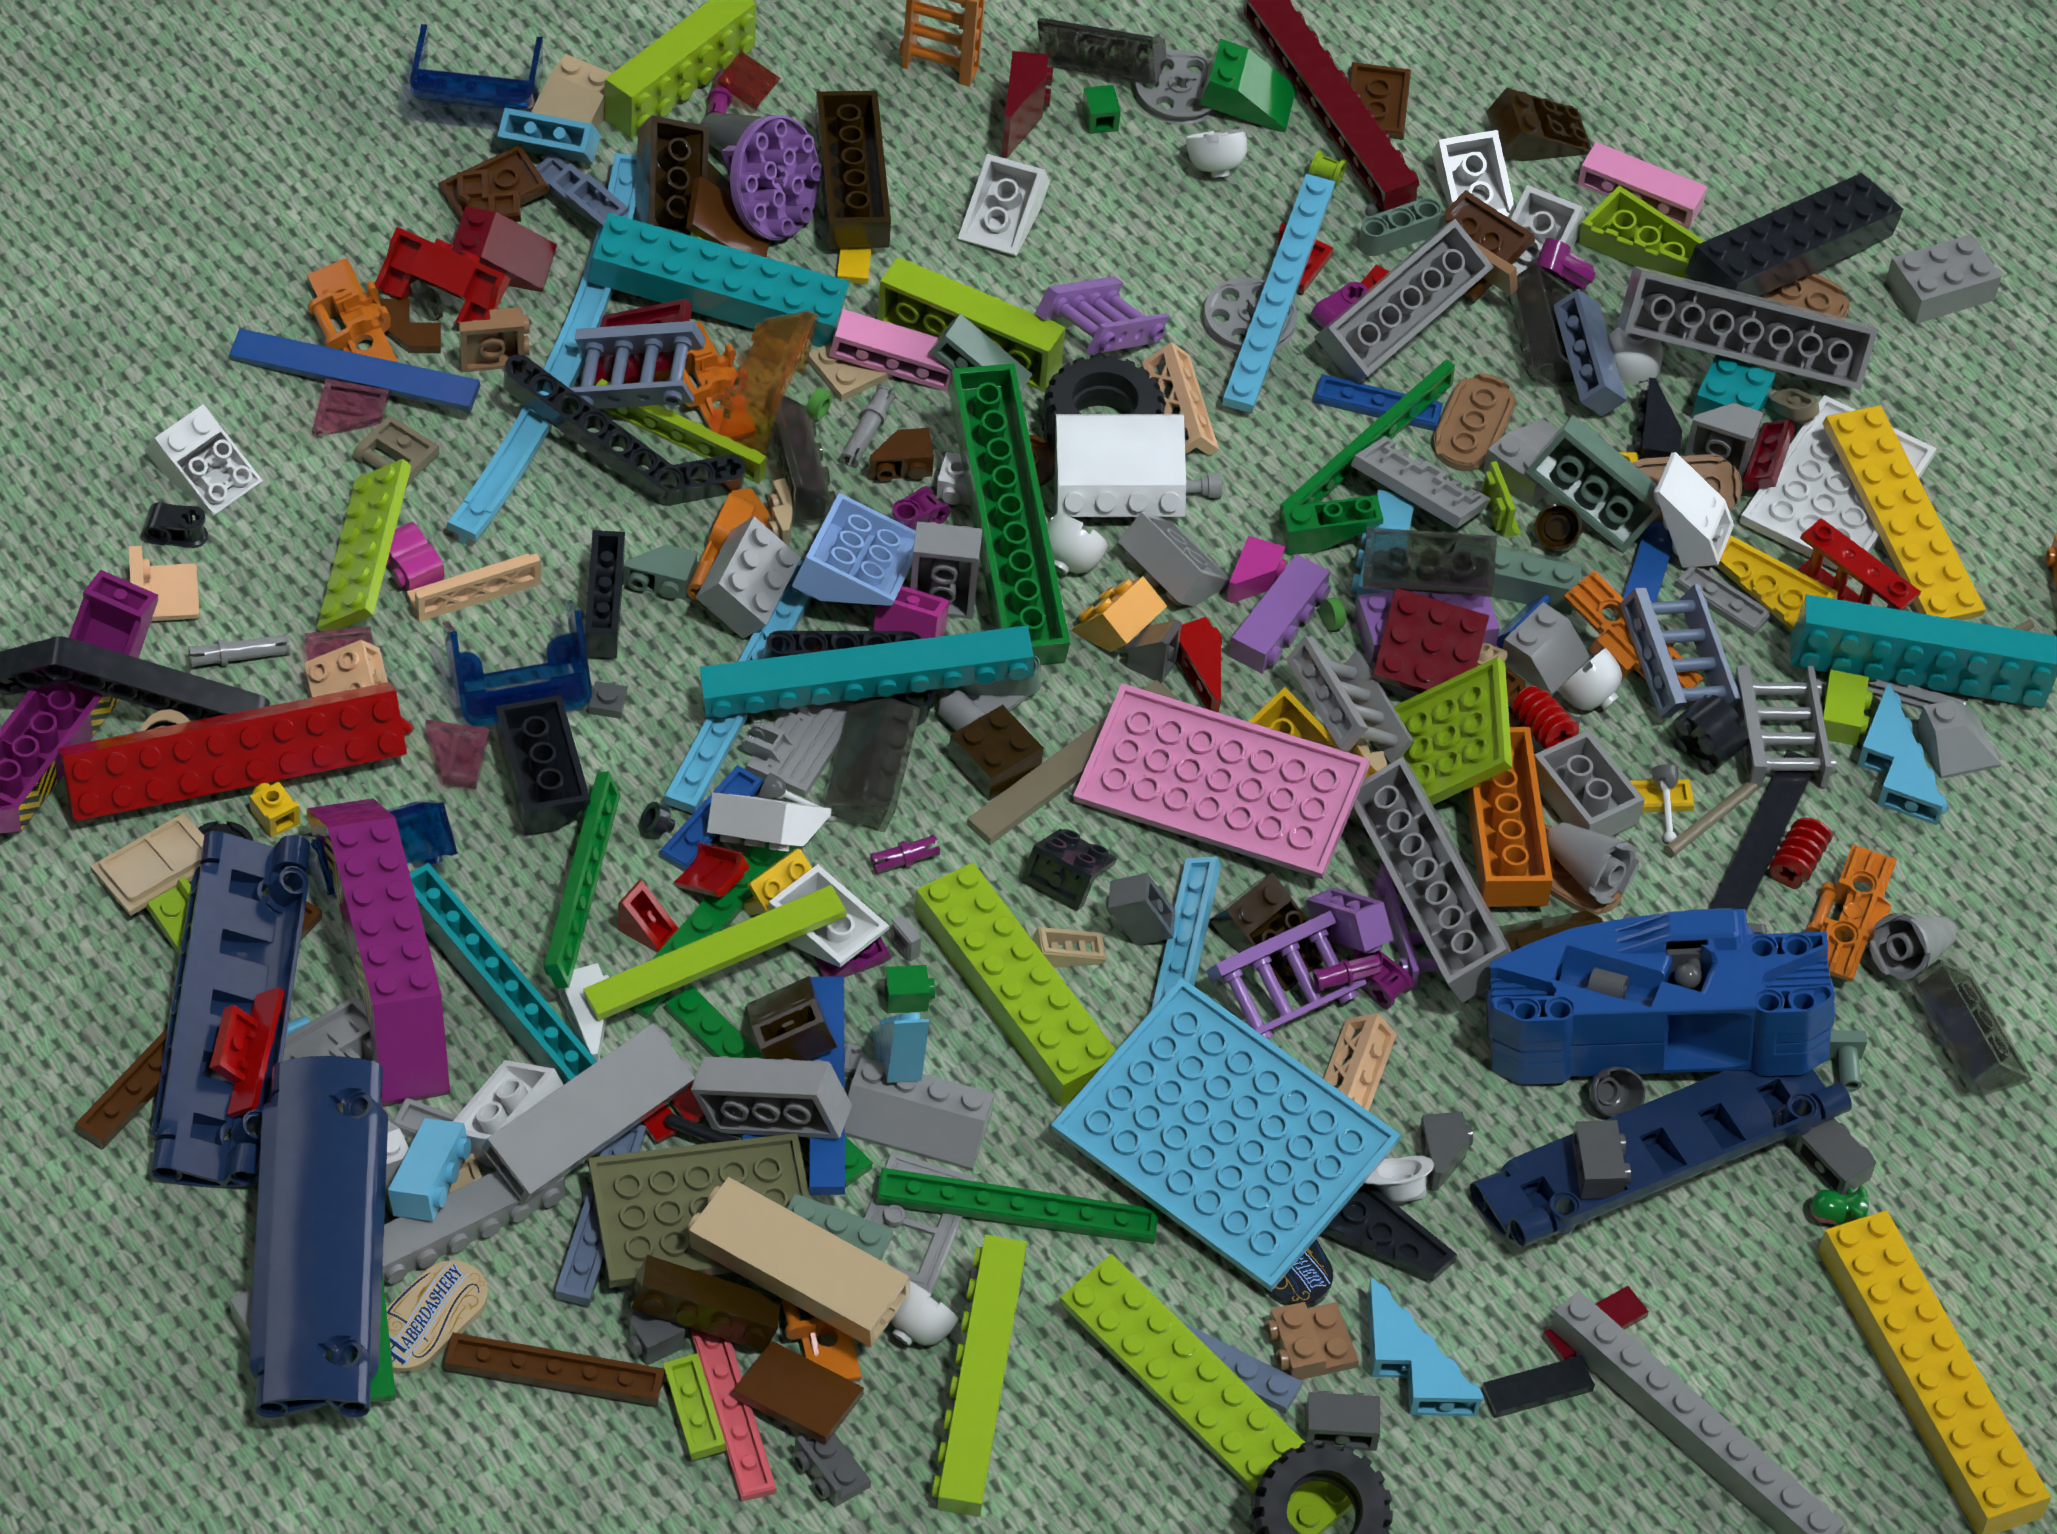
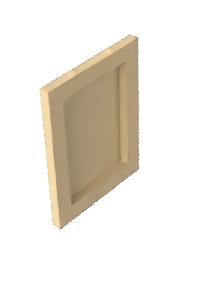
[90,813,204,916]

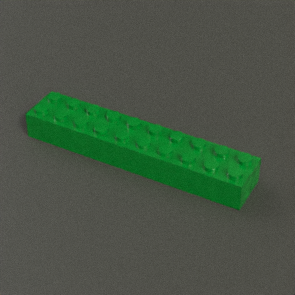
[948,363,1070,664]

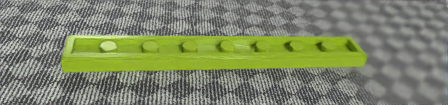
[583,885,847,1021]

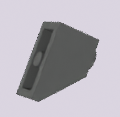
[1125,620,1182,684]
[1418,1112,1473,1191]
[627,1310,685,1366]

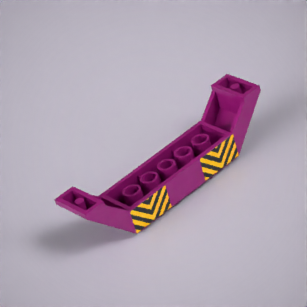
[0,570,158,833]
[307,798,450,1106]

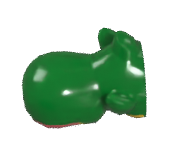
[1810,1185,1869,1226]

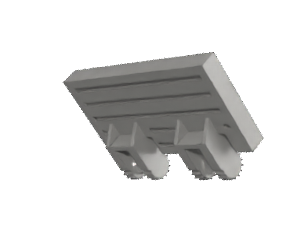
[1351,436,1490,529]
[741,698,866,798]
[283,996,373,1061]

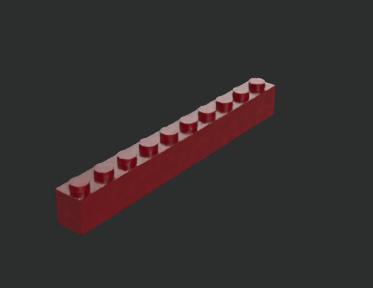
[1244,0,1420,212]

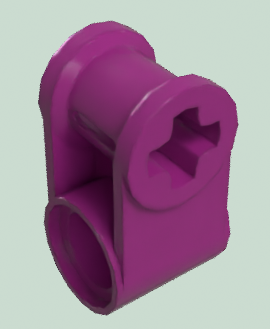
[1311,282,1369,328]
[891,486,951,531]
[1351,949,1413,1009]

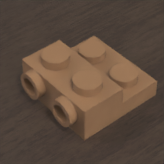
[459,307,530,373]
[1265,1302,1359,1380]

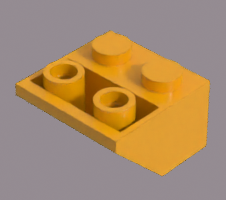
[1071,576,1167,652]

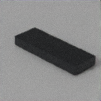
[1481,1356,1595,1418]

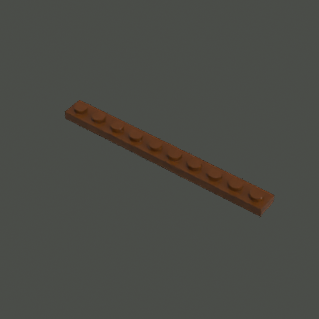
[75,901,322,1149]

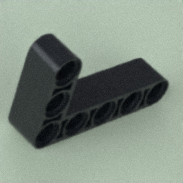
[761,630,934,726]

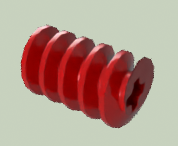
[1512,685,1579,749]
[1769,817,1833,889]

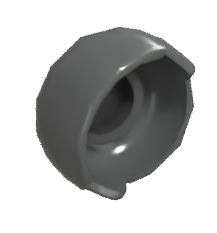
[1589,1066,1646,1117]

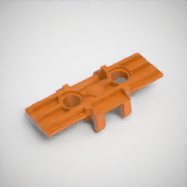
[307,258,398,362]
[682,321,758,439]
[1563,570,1704,688]
[1805,844,1897,982]
[781,1298,862,1381]

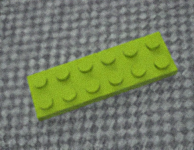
[317,459,411,635]

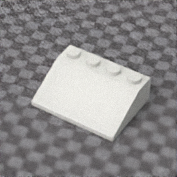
[1054,414,1186,517]

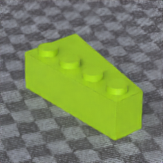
[1579,185,1705,280]

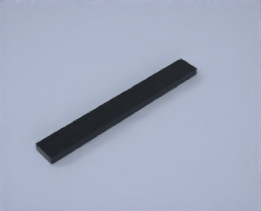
[1710,749,1814,913]

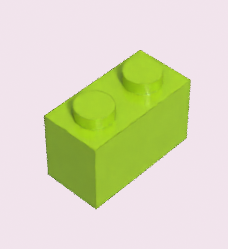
[1822,670,1873,746]

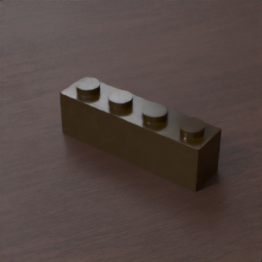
[631,1255,781,1351]

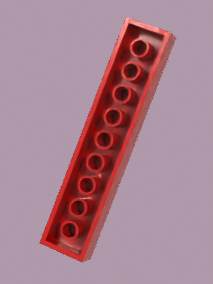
[58,682,407,821]

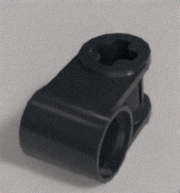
[142,502,208,548]

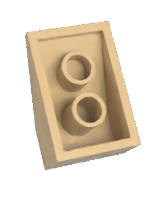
[531,54,612,129]

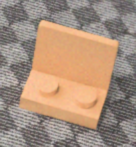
[129,546,200,621]
[304,640,388,697]

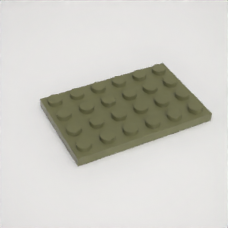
[588,1133,810,1288]

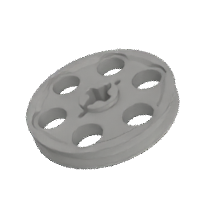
[1134,50,1217,124]
[1203,277,1297,354]

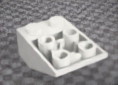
[145,404,263,516]
[1654,452,1734,568]

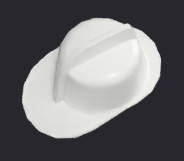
[1364,1156,1434,1203]

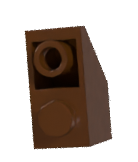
[868,428,934,481]

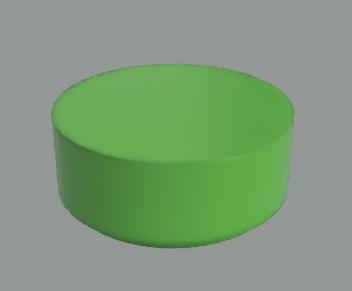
[805,387,832,421]
[1320,597,1346,631]

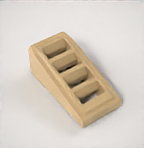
[1032,927,1106,968]

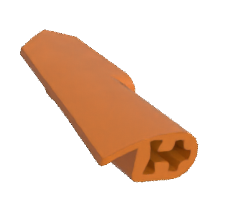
[687,488,770,604]

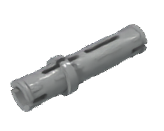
[839,386,896,468]
[188,634,290,668]

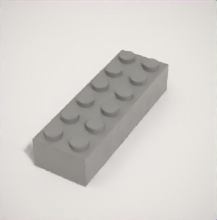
[1314,219,1494,383]

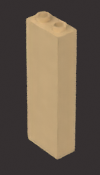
[688,1177,910,1347]

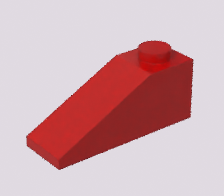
[1177,617,1222,713]

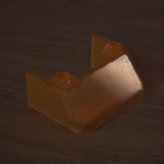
[719,310,819,456]

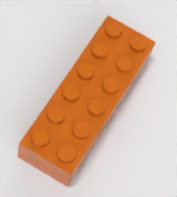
[1465,727,1553,907]

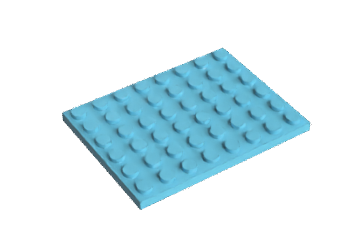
[1051,977,1401,1291]

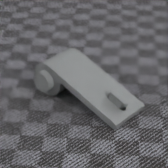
[938,690,1029,731]

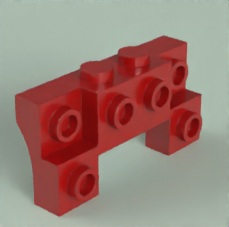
[374,227,511,325]

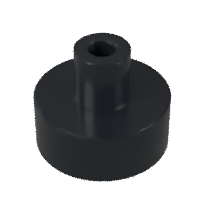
[640,802,675,838]

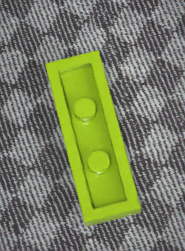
[663,1353,727,1461]

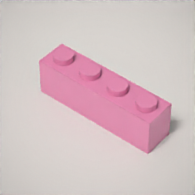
[1578,142,1707,229]
[829,309,952,392]

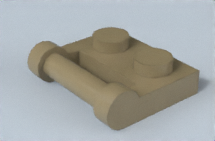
[353,415,439,488]

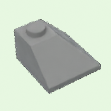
[1916,700,2001,779]

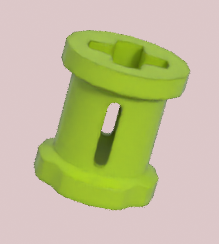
[1308,150,1347,186]

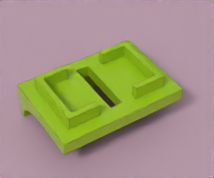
[1481,461,1521,538]

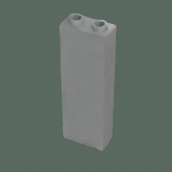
[481,1023,695,1204]

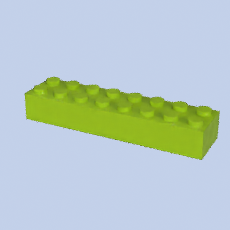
[914,862,1117,1107]

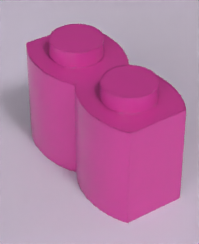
[386,522,445,591]

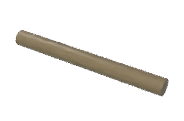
[1664,780,1759,857]

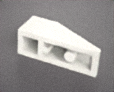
[558,963,609,1061]

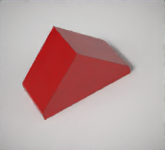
[618,880,679,953]

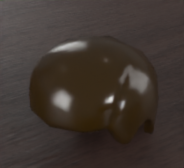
[1534,503,1583,552]

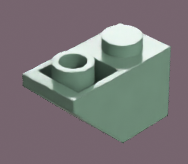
[623,544,697,600]

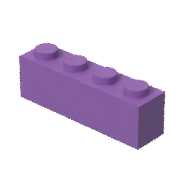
[1229,554,1331,674]

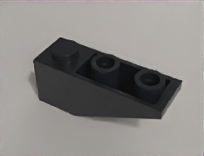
[1634,377,1682,460]

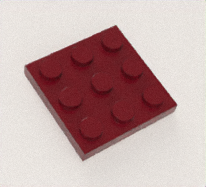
[594,299,692,386]
[1371,588,1490,693]

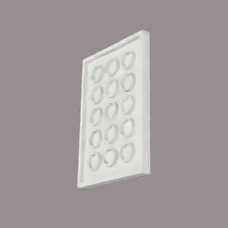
[1739,395,1937,577]

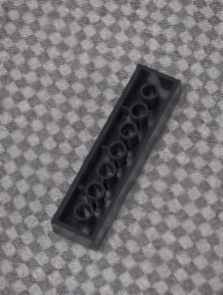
[1685,173,1904,297]

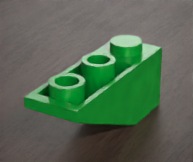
[1282,495,1383,555]

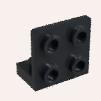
[1021,829,1117,910]

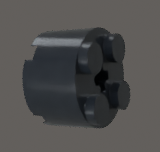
[1674,695,1749,774]

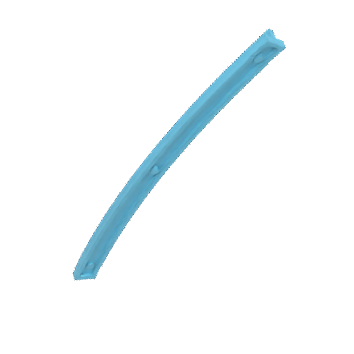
[447,153,637,545]

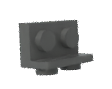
[793,1433,871,1508]

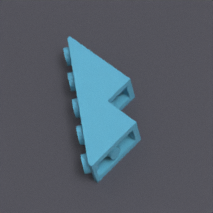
[1857,684,1947,825]
[872,1013,929,1083]
[1367,1278,1483,1416]

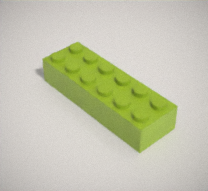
[604,0,757,139]
[877,256,1066,392]

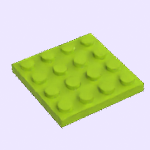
[1393,657,1513,805]

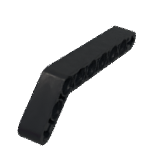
[503,354,746,506]
[0,636,270,721]

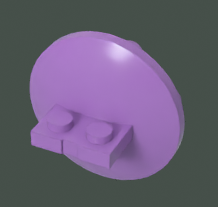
[721,115,823,240]

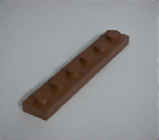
[445,1332,665,1406]

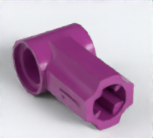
[1535,238,1596,289]

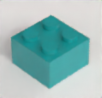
[1691,354,1776,419]

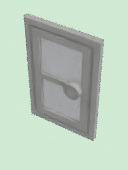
[864,1151,978,1297]

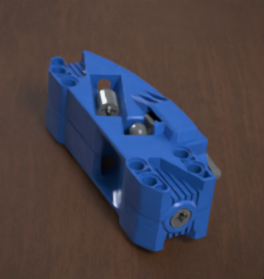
[1486,908,1835,1084]

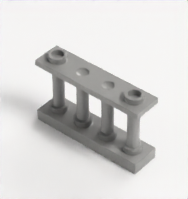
[1286,636,1414,763]
[1734,666,1836,787]

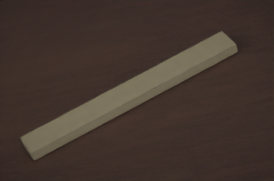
[967,680,1179,845]

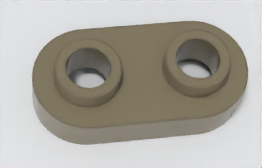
[1770,388,1820,424]

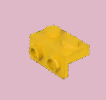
[743,849,812,915]

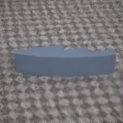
[536,153,629,228]

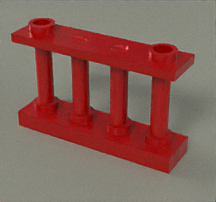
[1797,518,1921,610]

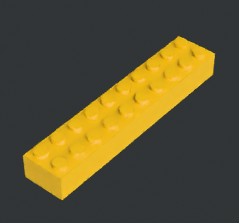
[1818,1210,2051,1534]

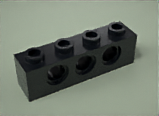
[584,530,625,658]

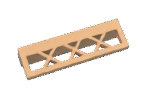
[1142,342,1219,455]
[407,553,541,622]
[1324,1013,1397,1111]

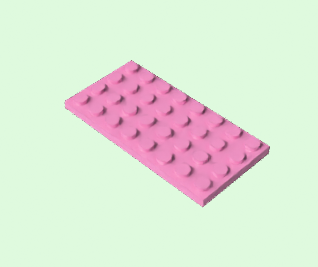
[1073,683,1370,879]

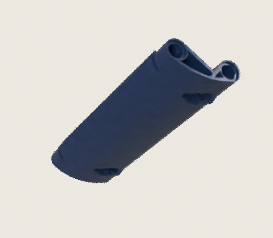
[150,831,311,1188]
[249,1056,388,1418]
[1470,1069,1852,1247]

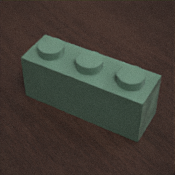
[929,314,1032,392]

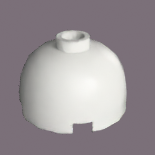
[1186,129,1247,177]
[1608,327,1664,385]
[1047,514,1108,575]
[1557,648,1622,710]
[890,1281,959,1346]

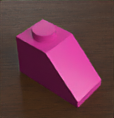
[1227,536,1288,603]

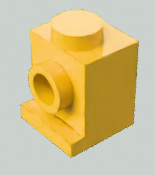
[250,782,300,838]

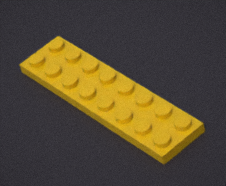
[1822,405,1986,621]

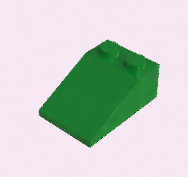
[1199,38,1296,132]

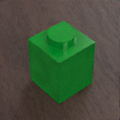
[1082,85,1121,134]
[884,965,935,1014]

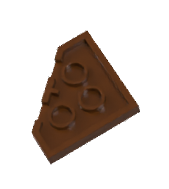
[1445,190,1535,303]

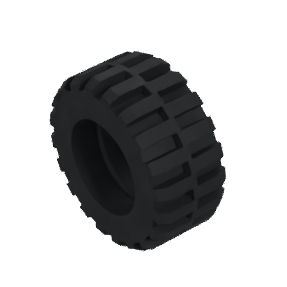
[1042,354,1165,453]
[1250,1441,1393,1534]

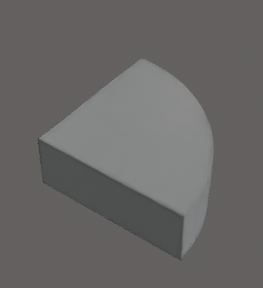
[844,1043,870,1078]

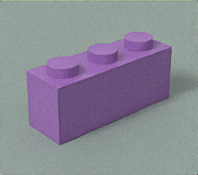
[1305,887,1394,953]

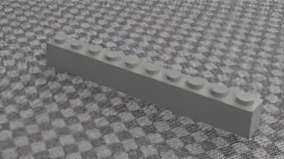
[230,1170,565,1346]
[1550,1290,1845,1534]

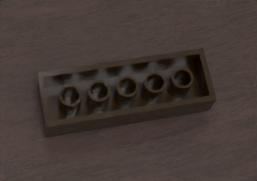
[815,90,891,249]

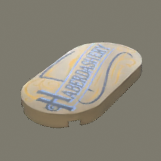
[386,1260,488,1374]

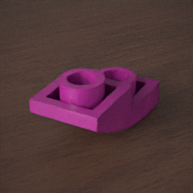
[813,937,892,978]

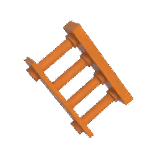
[898,0,985,87]

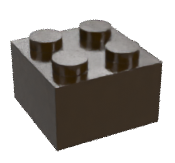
[948,704,1044,801]

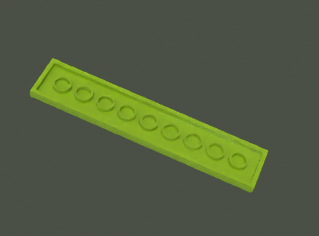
[1059,1254,1353,1534]

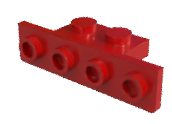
[210,987,285,1118]

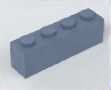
[1553,289,1627,416]

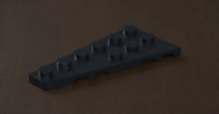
[1322,1183,1457,1282]

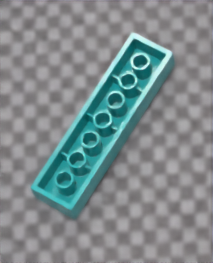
[588,212,850,347]
[1790,594,2057,708]

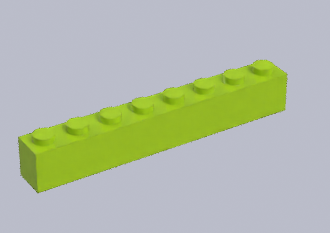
[932,1235,1027,1517]

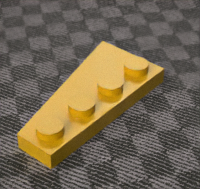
[1715,535,1838,631]

